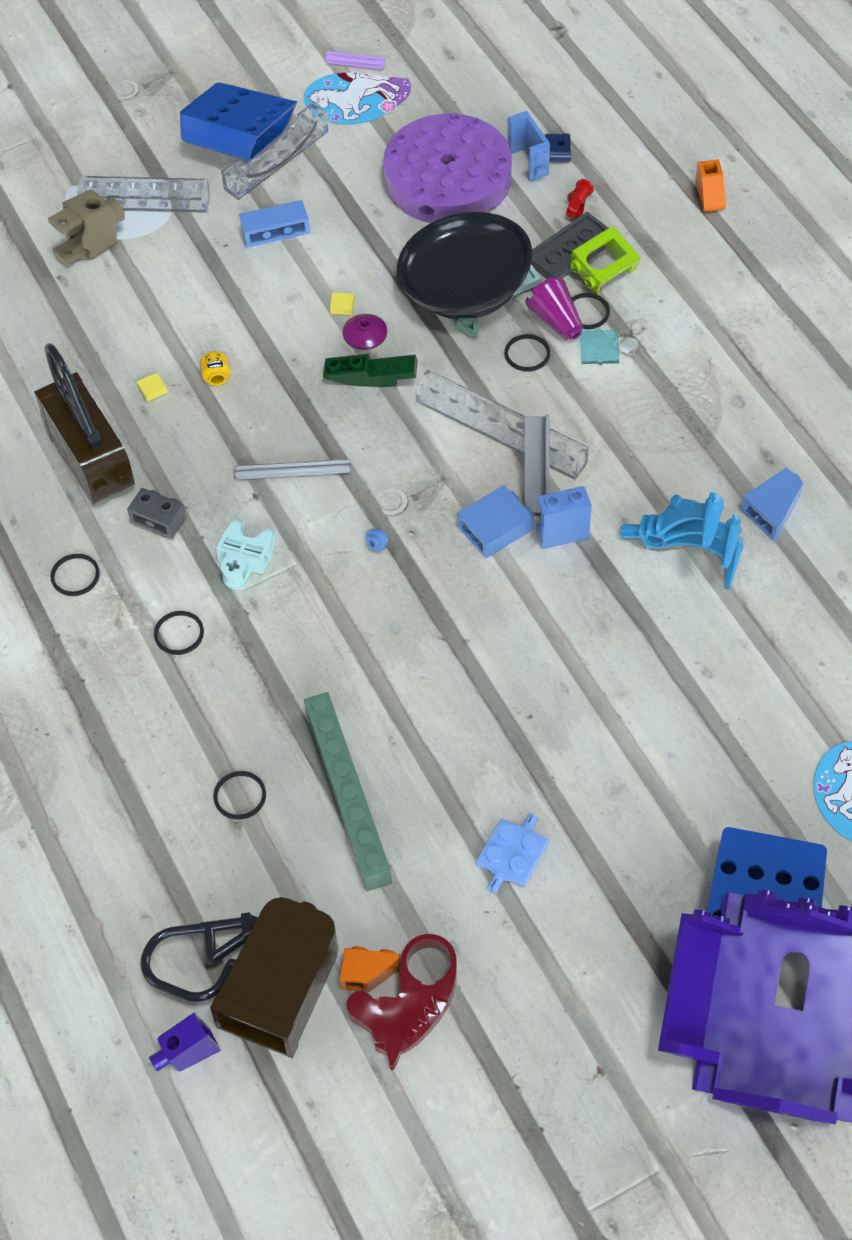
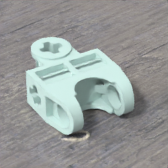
[216,519,275,589]

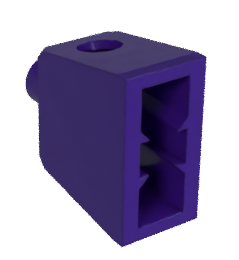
[149,1012,221,1072]

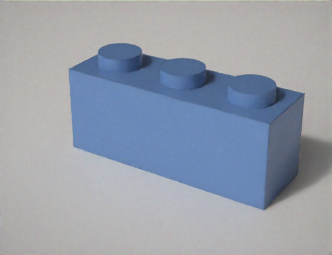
[239,200,310,248]

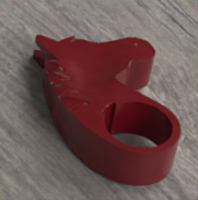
[347,934,457,1071]

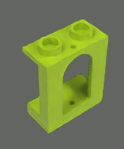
[569,226,641,294]

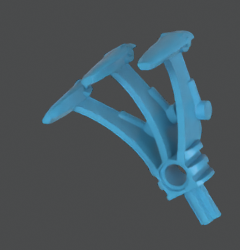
[620,492,743,590]

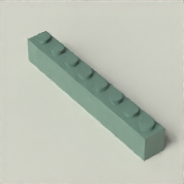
[304,692,392,891]

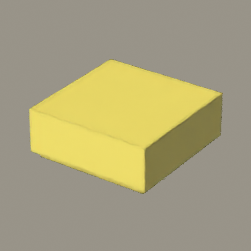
[330,292,355,315]
[137,373,168,402]

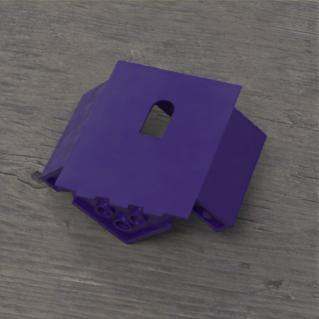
[658,890,852,1125]

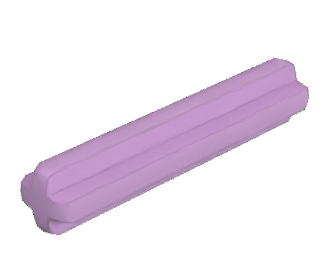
[325,51,385,70]

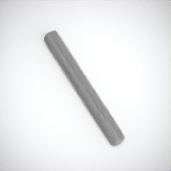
[234,459,351,480]

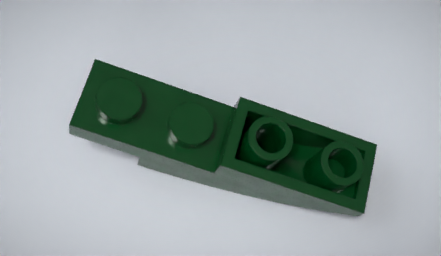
[323,353,418,387]

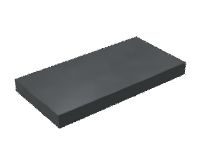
[531,211,608,280]

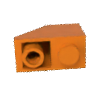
[695,159,726,211]
[340,946,401,992]

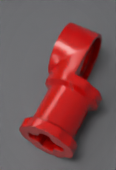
[566,179,594,219]

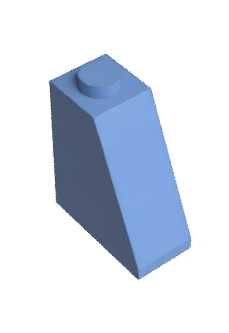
[741,467,803,541]

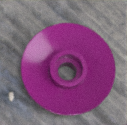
[343,314,387,350]

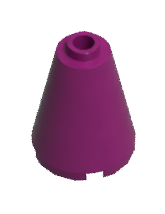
[525,276,583,340]

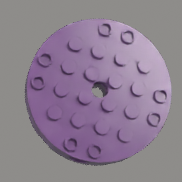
[383,113,512,223]

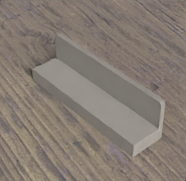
[525,415,550,513]

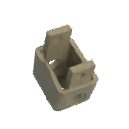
[48,190,125,266]

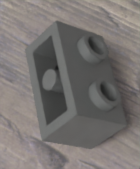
[127,488,186,539]

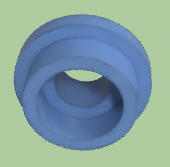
[366,528,388,552]

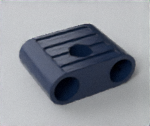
[545,133,571,162]

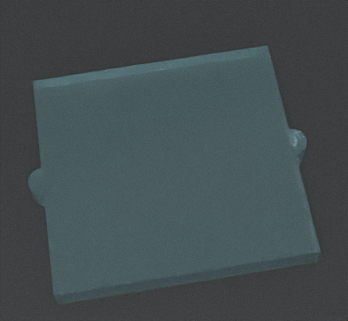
[580,328,619,366]

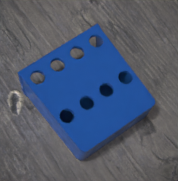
[180,83,298,162]
[706,827,827,953]

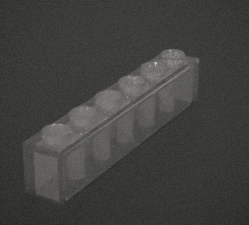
[77,176,210,213]

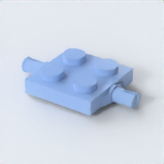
[476,813,549,893]

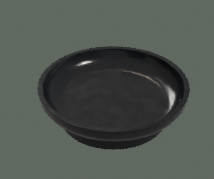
[397,212,532,320]

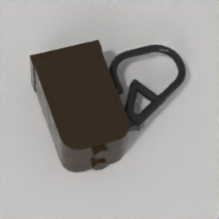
[34,343,135,504]
[140,897,339,1059]

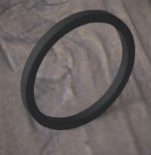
[572,293,610,329]
[505,334,550,372]
[50,554,100,596]
[154,611,204,655]
[213,771,266,820]

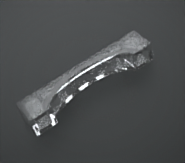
[221,103,329,200]

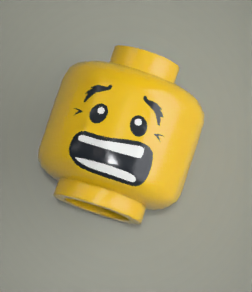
[200,351,231,386]

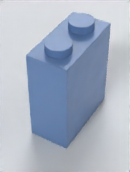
[457,485,534,558]

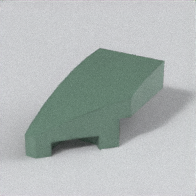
[454,317,478,337]

